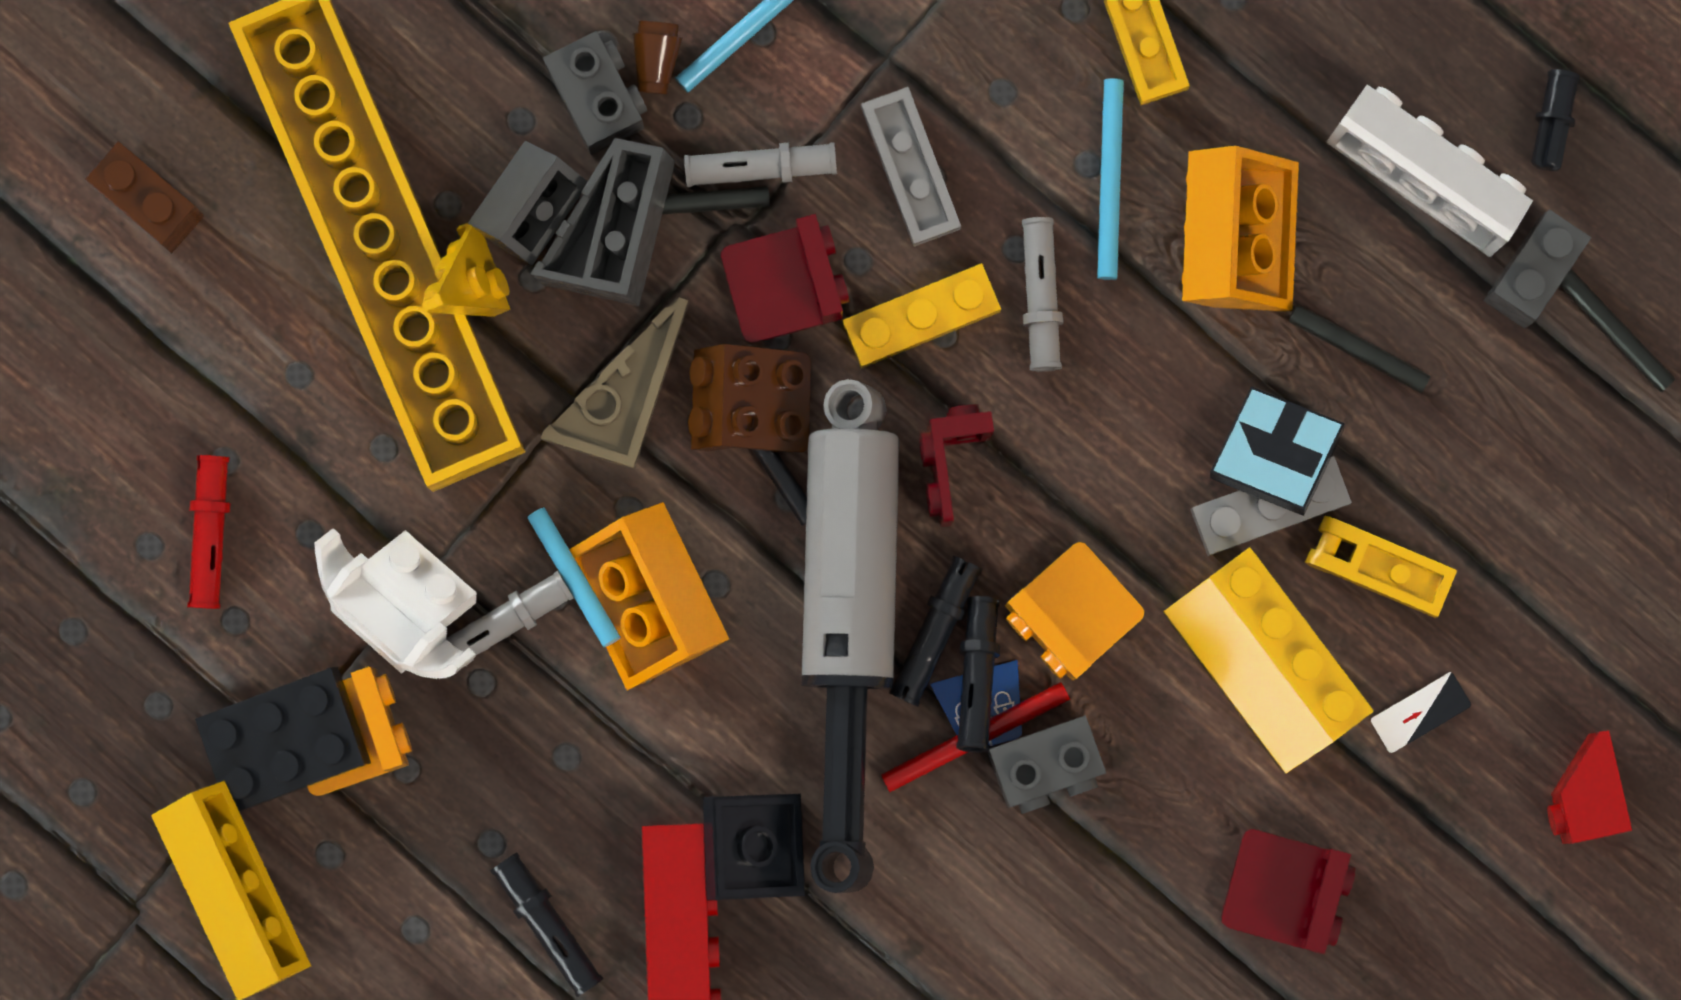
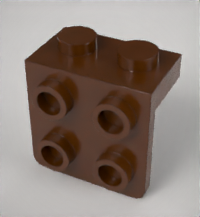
[688,344,811,453]

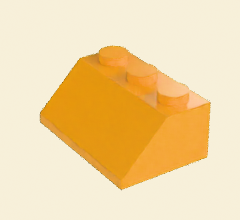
[1182,146,1299,311]
[569,502,729,690]

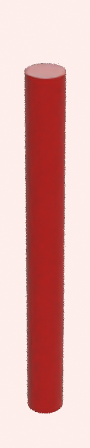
[881,682,1070,793]

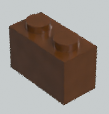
[85,141,204,254]

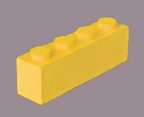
[151,780,311,1000]

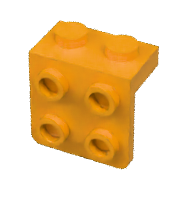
[1005,542,1144,681]
[308,666,412,796]

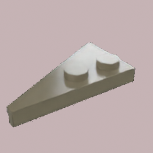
[541,297,689,470]

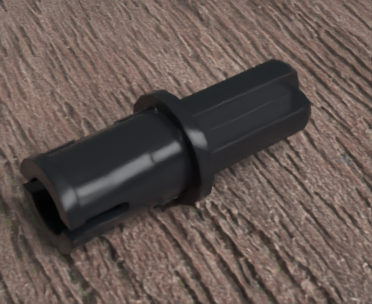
[1531,69,1580,171]

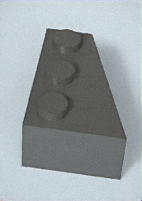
[530,138,675,306]

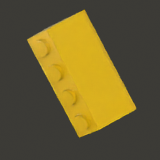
[1163,547,1374,774]

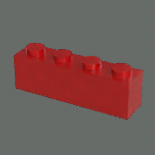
[642,824,721,1000]

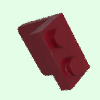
[721,214,850,344]
[919,404,994,527]
[1221,829,1356,955]

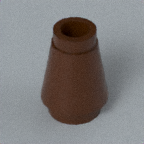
[633,21,682,94]

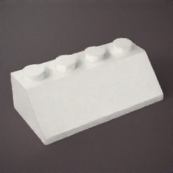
[1326,85,1533,257]

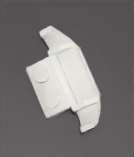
[314,529,477,679]

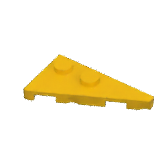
[421,223,511,317]

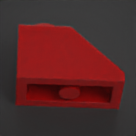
[1547,730,1632,844]

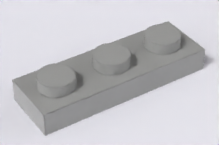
[861,87,961,247]
[1190,456,1352,556]

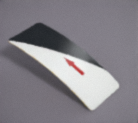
[1371,672,1471,753]

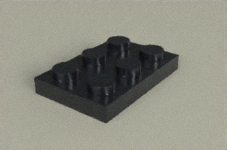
[195,667,371,812]

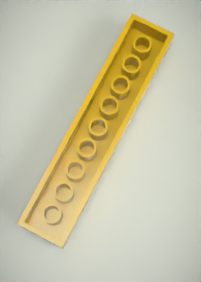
[228,0,525,492]

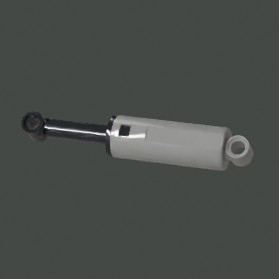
[801,379,900,893]

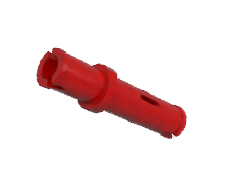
[187,455,231,609]

